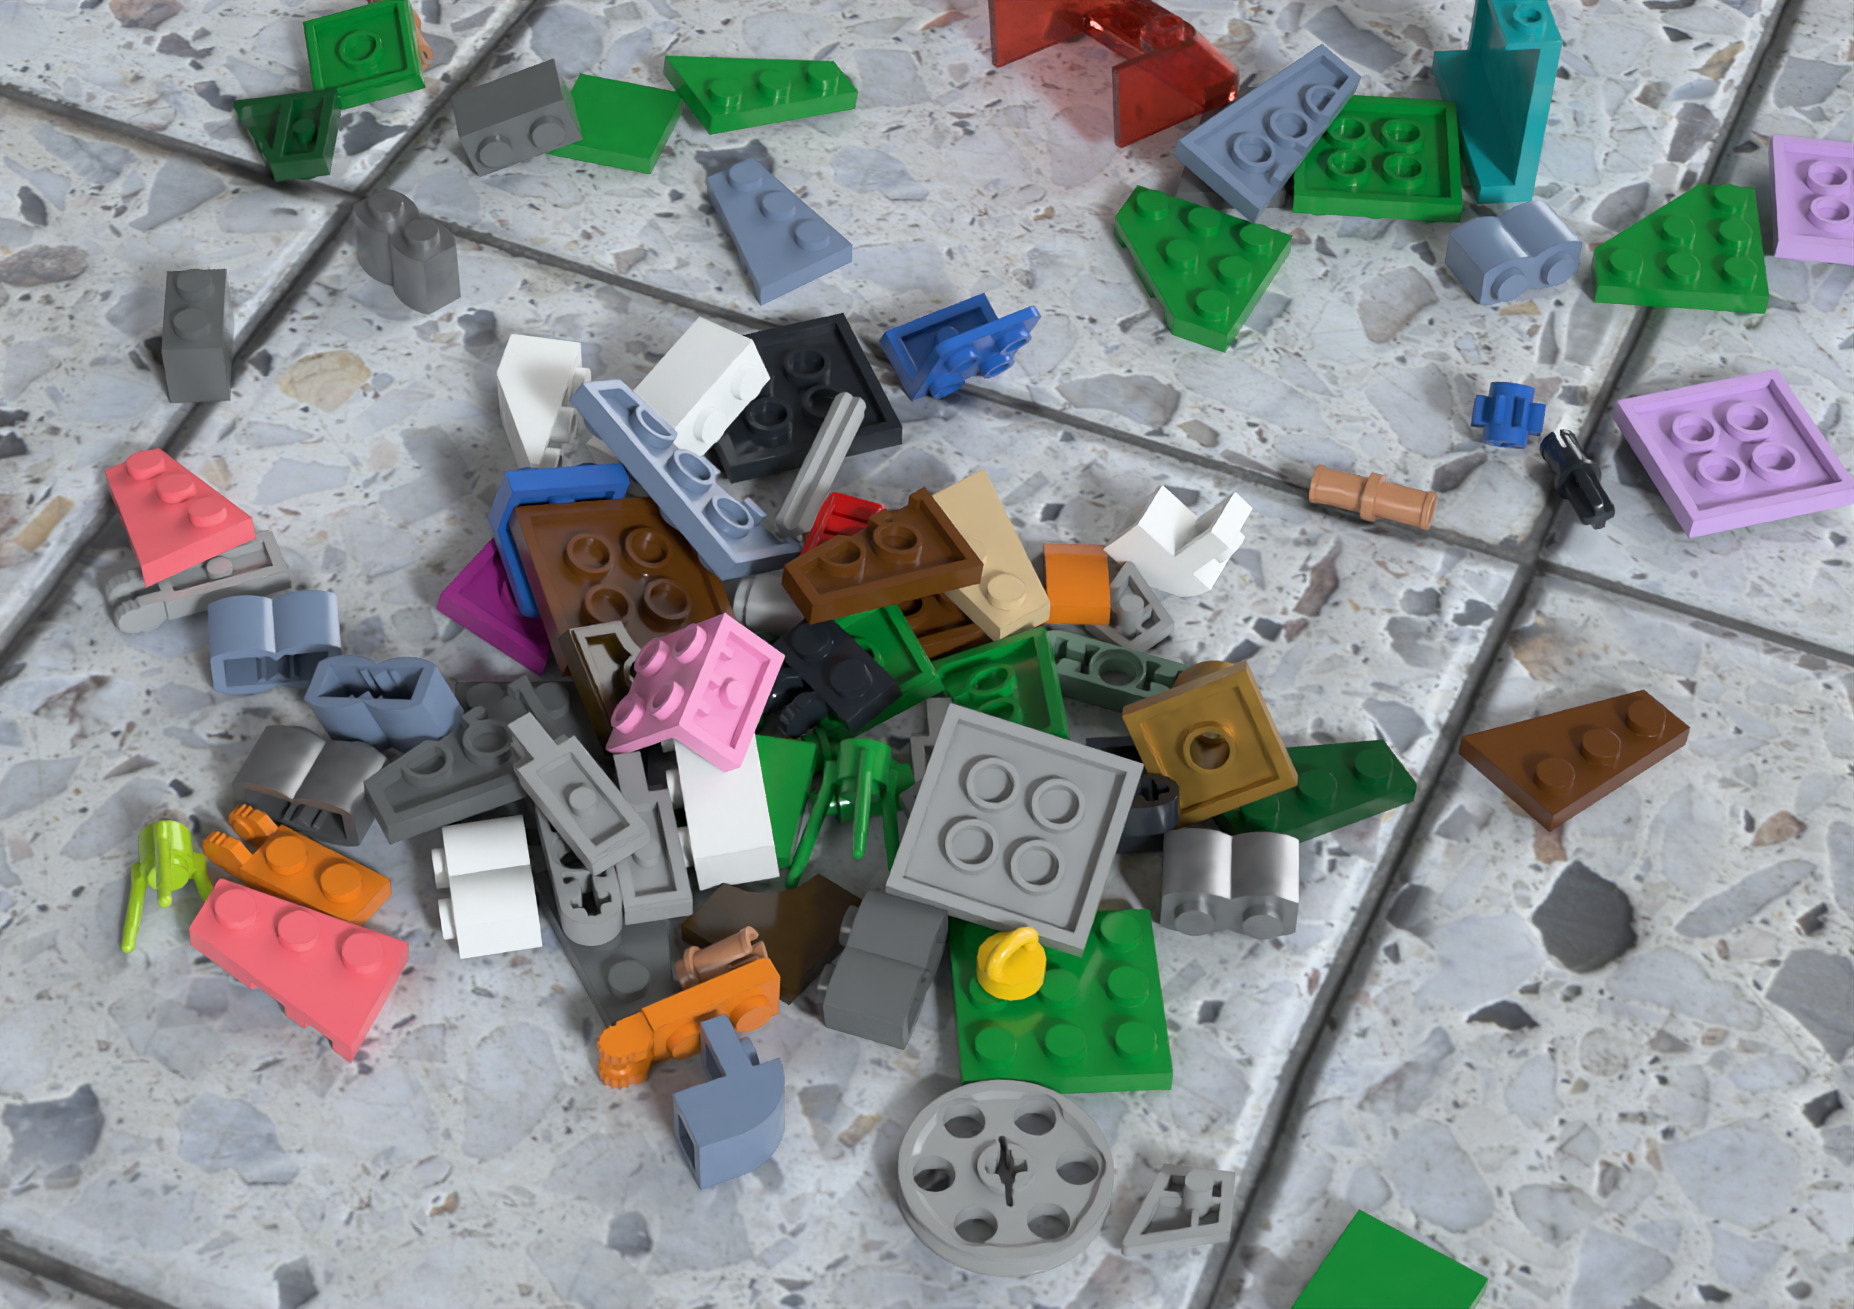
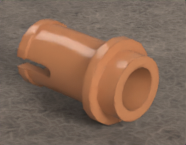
[675,926,768,990]

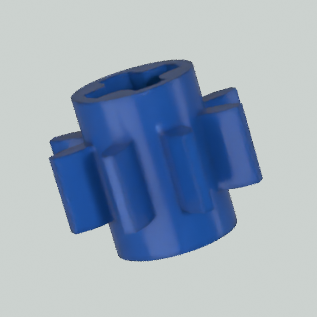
[1471,382,1546,449]

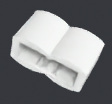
[431,815,542,959]

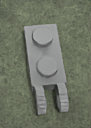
[103,530,292,636]

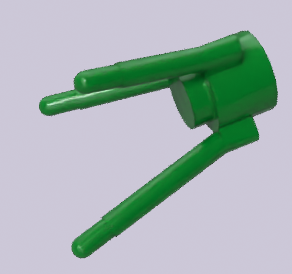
[784,738,900,890]

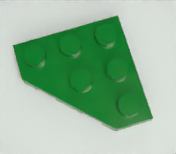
[1591,184,1770,314]
[1114,185,1293,353]

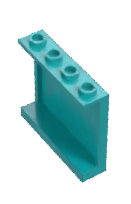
[1432,0,1563,204]

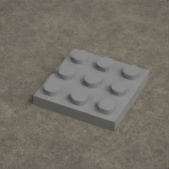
[885,703,1144,958]

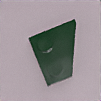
[233,88,342,182]

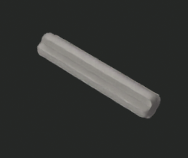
[774,392,866,543]

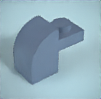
[673,1014,785,1190]

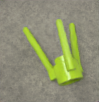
[121,820,213,953]

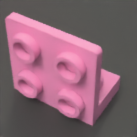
[606,613,785,773]

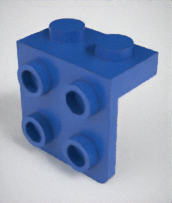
[879,293,1041,401]
[487,463,630,618]

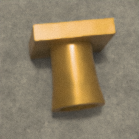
[1122,660,1298,830]

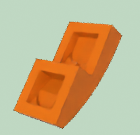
[1043,543,1111,625]

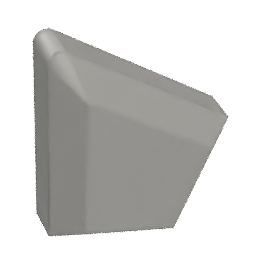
[1085,562,1174,653]
[1121,1163,1235,1257]

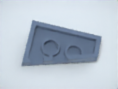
[707,157,852,306]

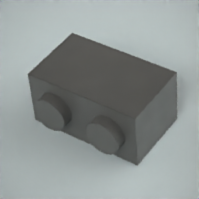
[451,58,583,177]
[161,269,234,403]

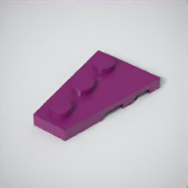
[436,537,551,677]

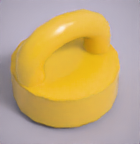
[976,926,1047,1001]

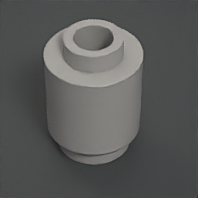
[733,573,804,637]

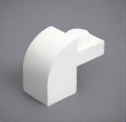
[1103,485,1253,597]

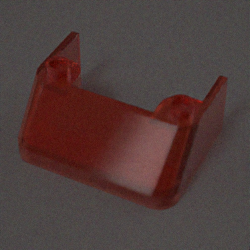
[988,0,1240,149]

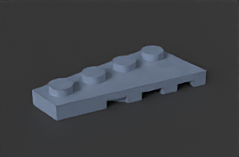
[1173,44,1362,224]
[569,379,803,581]

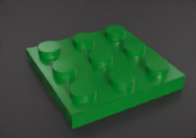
[1292,95,1463,223]
[947,909,1173,1094]

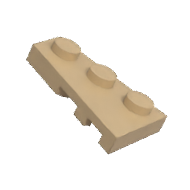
[932,469,1051,641]

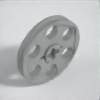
[897,1080,1114,1277]

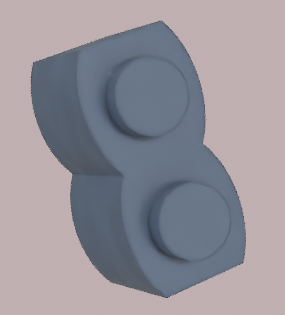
[1445,201,1582,305]
[207,590,342,695]
[304,655,465,754]

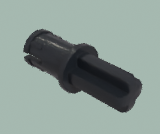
[1539,429,1615,530]

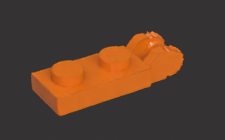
[201,803,392,927]
[597,957,780,1090]

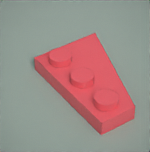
[105,448,256,587]
[189,878,409,1063]

